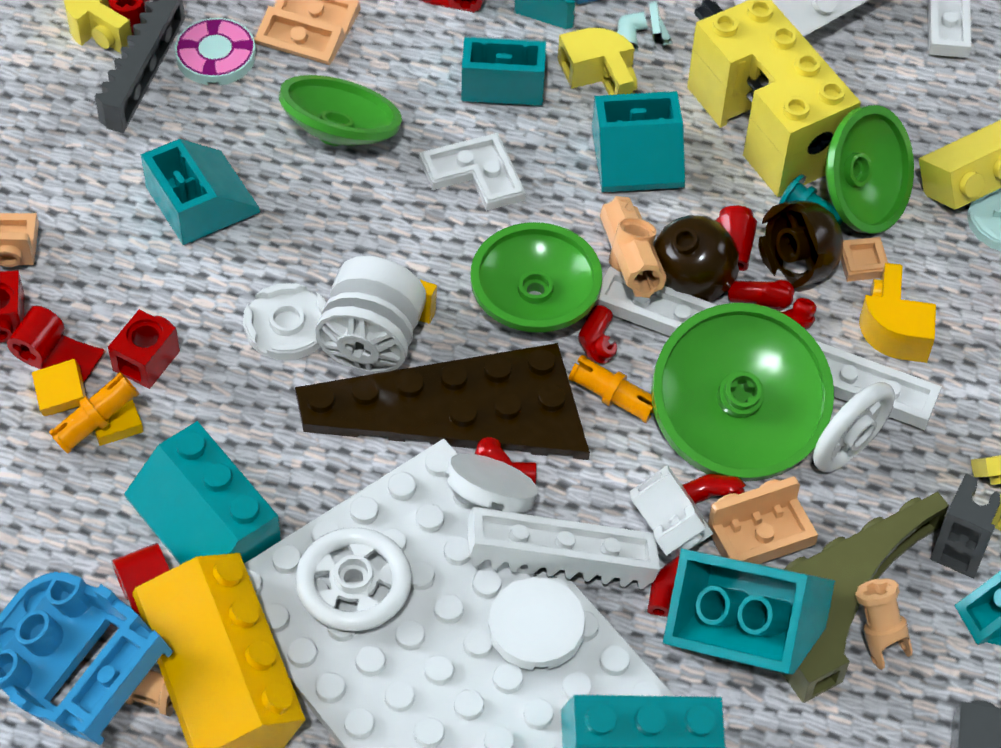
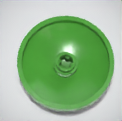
[651,303,834,482]

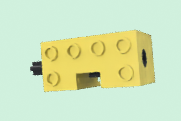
[687,0,861,197]

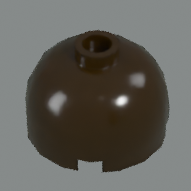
[759,200,843,288]
[653,215,739,302]

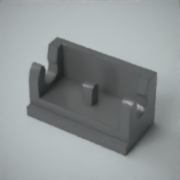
[930,474,1001,579]

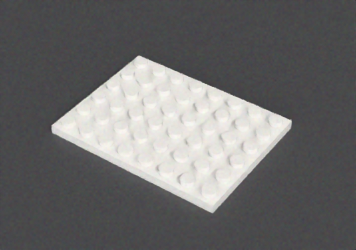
[244,438,674,748]

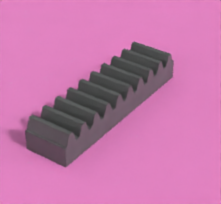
[95,0,185,133]

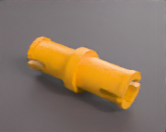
[568,355,654,423]
[49,372,139,454]

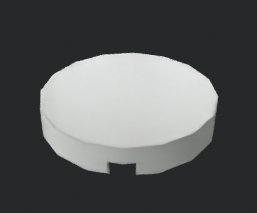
[243,283,326,360]
[445,454,538,514]
[488,577,586,670]

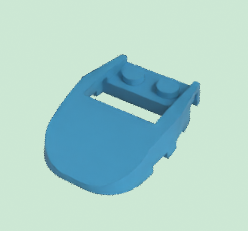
[0,572,173,746]

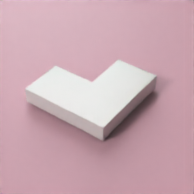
[419,133,526,211]

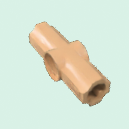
[600,196,667,298]

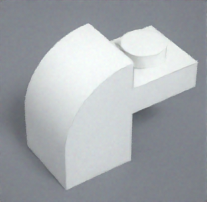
[630,465,713,559]

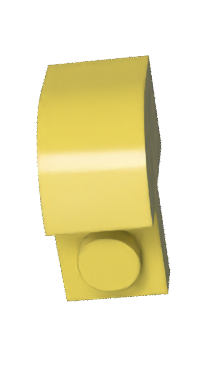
[64,0,132,54]
[558,28,637,95]

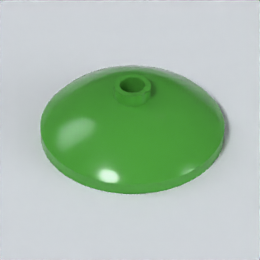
[279,75,402,146]
[826,105,914,233]
[470,222,602,332]

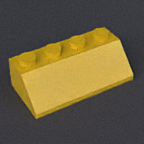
[132,553,306,748]

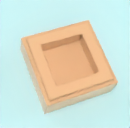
[840,237,888,281]

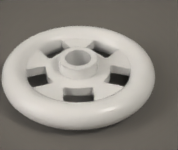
[813,382,895,472]
[295,527,412,631]

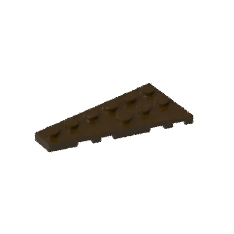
[295,343,590,460]

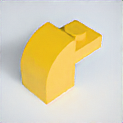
[859,263,936,363]

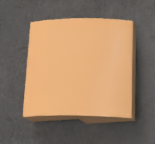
[254,0,361,65]

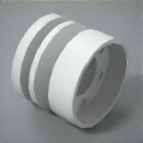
[315,256,426,373]

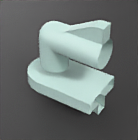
[617,1,672,52]

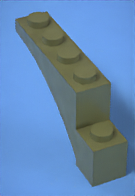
[781,492,949,703]

